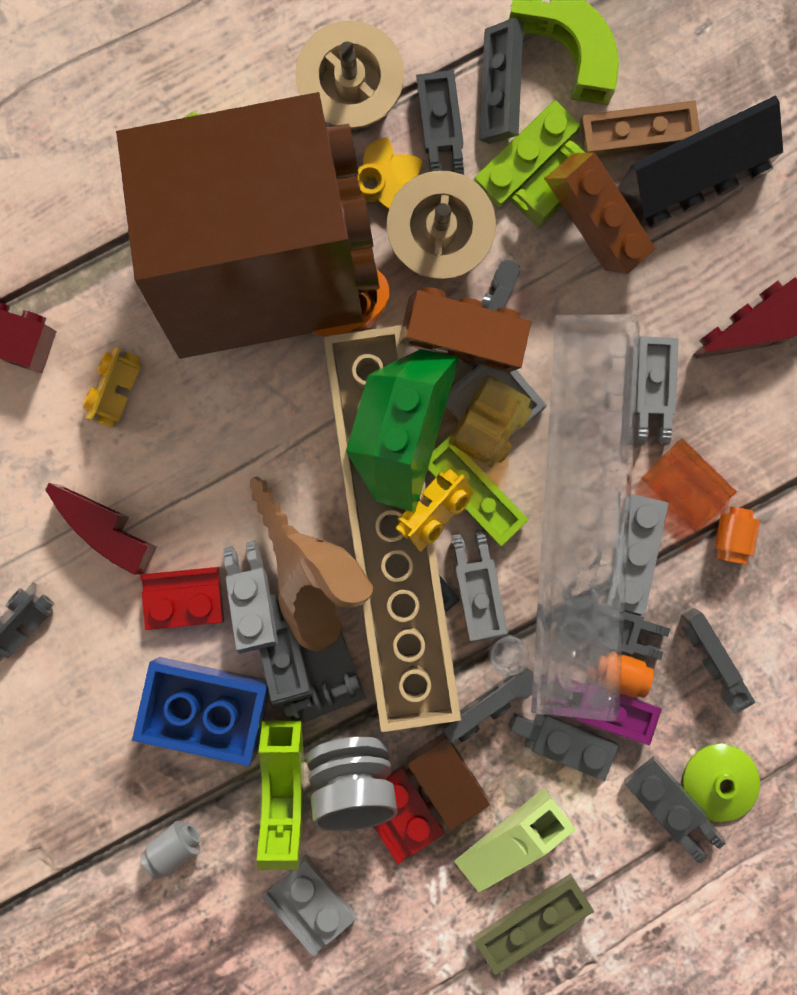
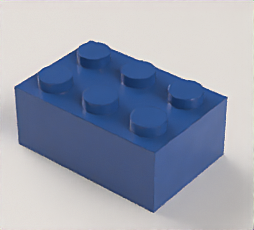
[132,657,269,766]

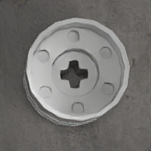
[306,737,398,831]

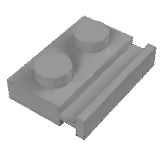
[262,856,357,957]

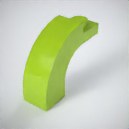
[509,0,619,105]
[256,721,304,870]

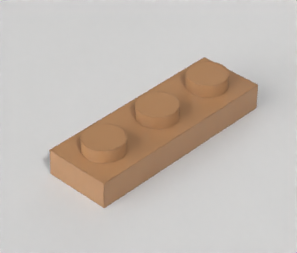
[580,100,700,156]

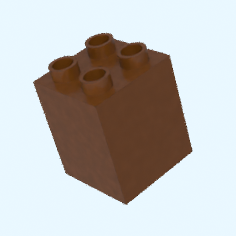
[116,92,380,359]

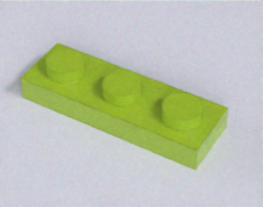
[474,99,581,209]
[428,436,529,547]

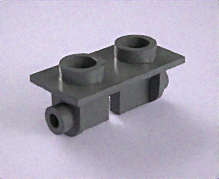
[0,582,54,661]

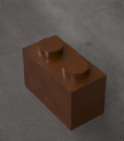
[405,732,490,831]

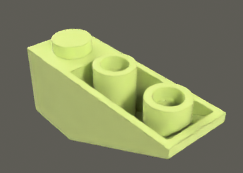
[454,787,576,893]

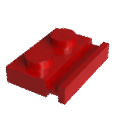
[140,567,224,630]
[373,765,445,864]

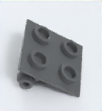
[283,631,366,723]

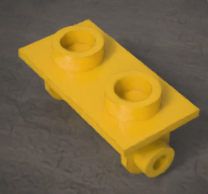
[82,347,142,428]
[395,469,473,552]

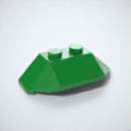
[346,349,459,513]

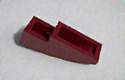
[45,483,157,575]

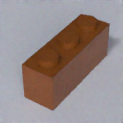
[544,152,656,274]
[398,287,532,373]

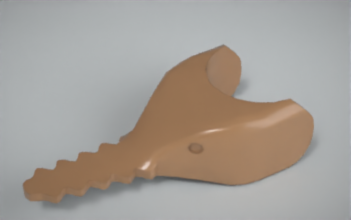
[250,476,373,651]

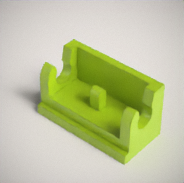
[510,140,585,228]

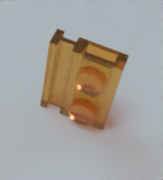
[641,438,737,532]

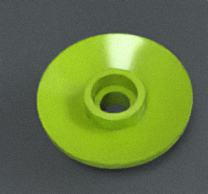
[682,744,760,822]

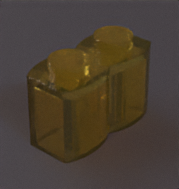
[448,375,532,468]

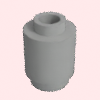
[141,821,201,879]

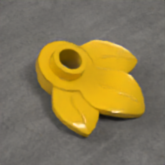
[357,137,423,209]

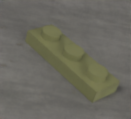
[473,873,594,976]

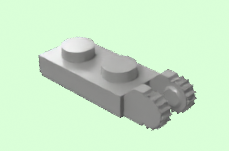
[634,336,678,446]
[452,530,508,643]
[223,541,278,654]

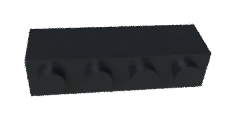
[618,95,783,229]

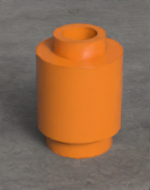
[714,507,761,565]
[592,650,654,699]

